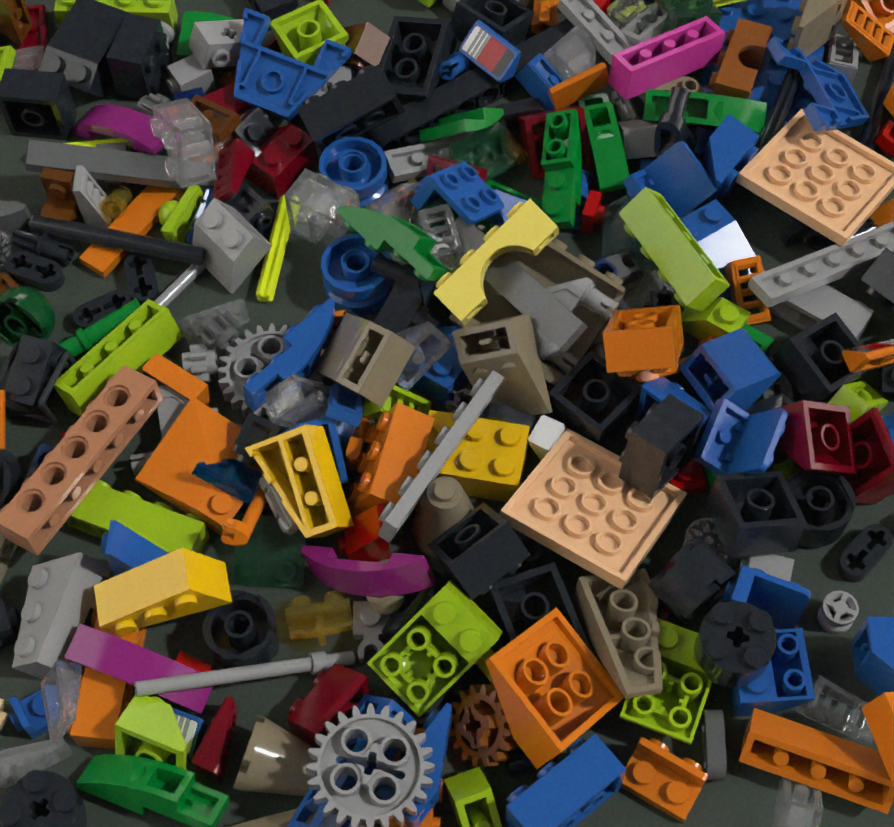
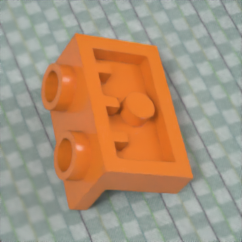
[621,737,708,823]

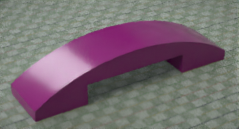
[70,104,174,155]
[301,545,436,597]
[64,624,213,714]

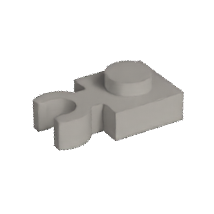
[353,601,390,663]

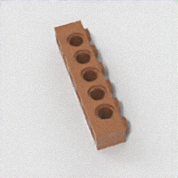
[0,365,164,556]

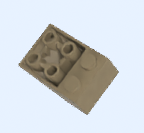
[787,0,847,68]
[314,313,416,407]
[452,313,553,416]

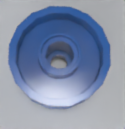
[319,137,388,212]
[321,234,393,316]

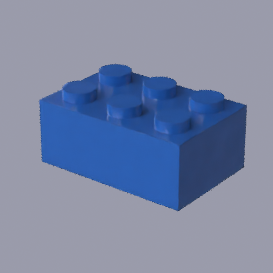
[504,733,626,827]

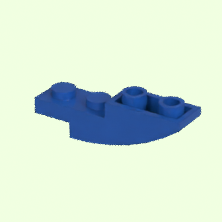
[243,298,335,412]

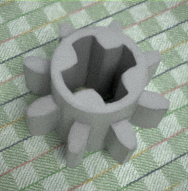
[182,343,218,382]

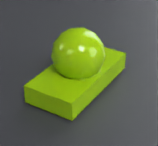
[158,184,204,244]

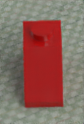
[338,503,390,562]

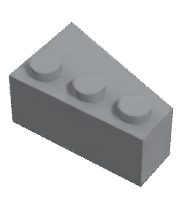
[12,552,112,681]

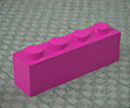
[608,16,726,100]

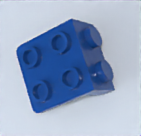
[622,141,717,219]
[410,161,505,225]
[693,398,788,475]
[719,565,811,629]

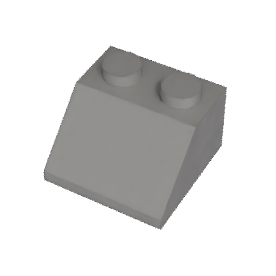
[192,198,272,294]

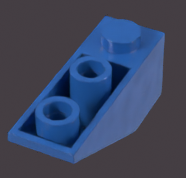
[101,520,168,576]
[376,702,452,827]

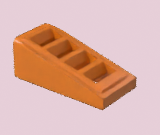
[840,0,894,62]
[724,255,771,326]

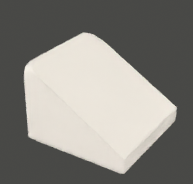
[528,415,565,460]

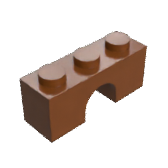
[708,18,773,100]

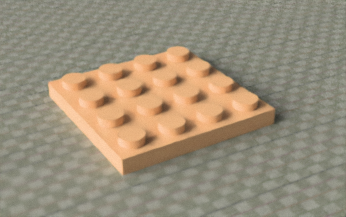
[735,109,894,247]
[499,428,687,590]

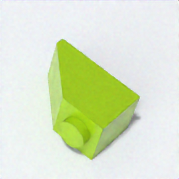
[681,297,751,340]
[828,380,889,423]
[444,767,502,827]

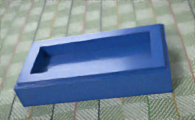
[325,382,364,427]

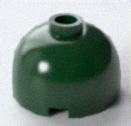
[0,286,55,347]

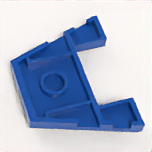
[234,7,352,122]
[767,36,870,132]

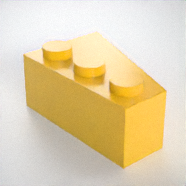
[245,424,354,538]
[94,547,232,635]

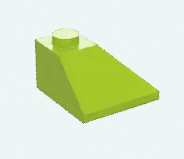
[270,0,349,66]
[114,694,187,769]

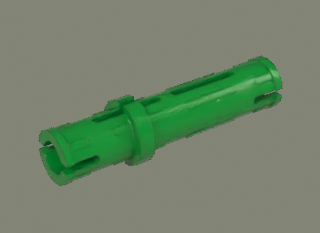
[58,298,141,362]

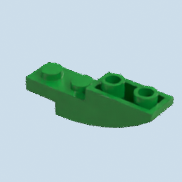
[643,89,767,134]
[578,92,629,193]
[541,109,582,229]
[336,206,451,282]
[75,754,229,827]

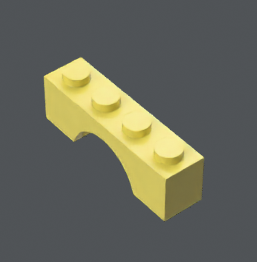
[433,199,559,326]

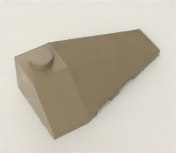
[572,569,663,699]

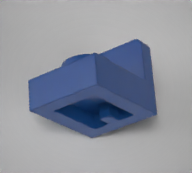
[8,682,70,739]

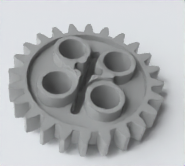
[217,323,325,422]
[306,703,435,827]

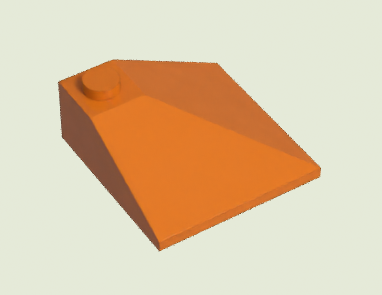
[135,396,262,535]
[485,607,624,769]

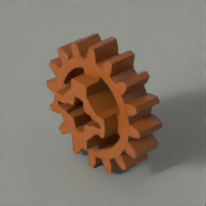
[449,684,518,767]

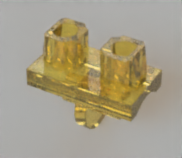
[285,590,353,647]

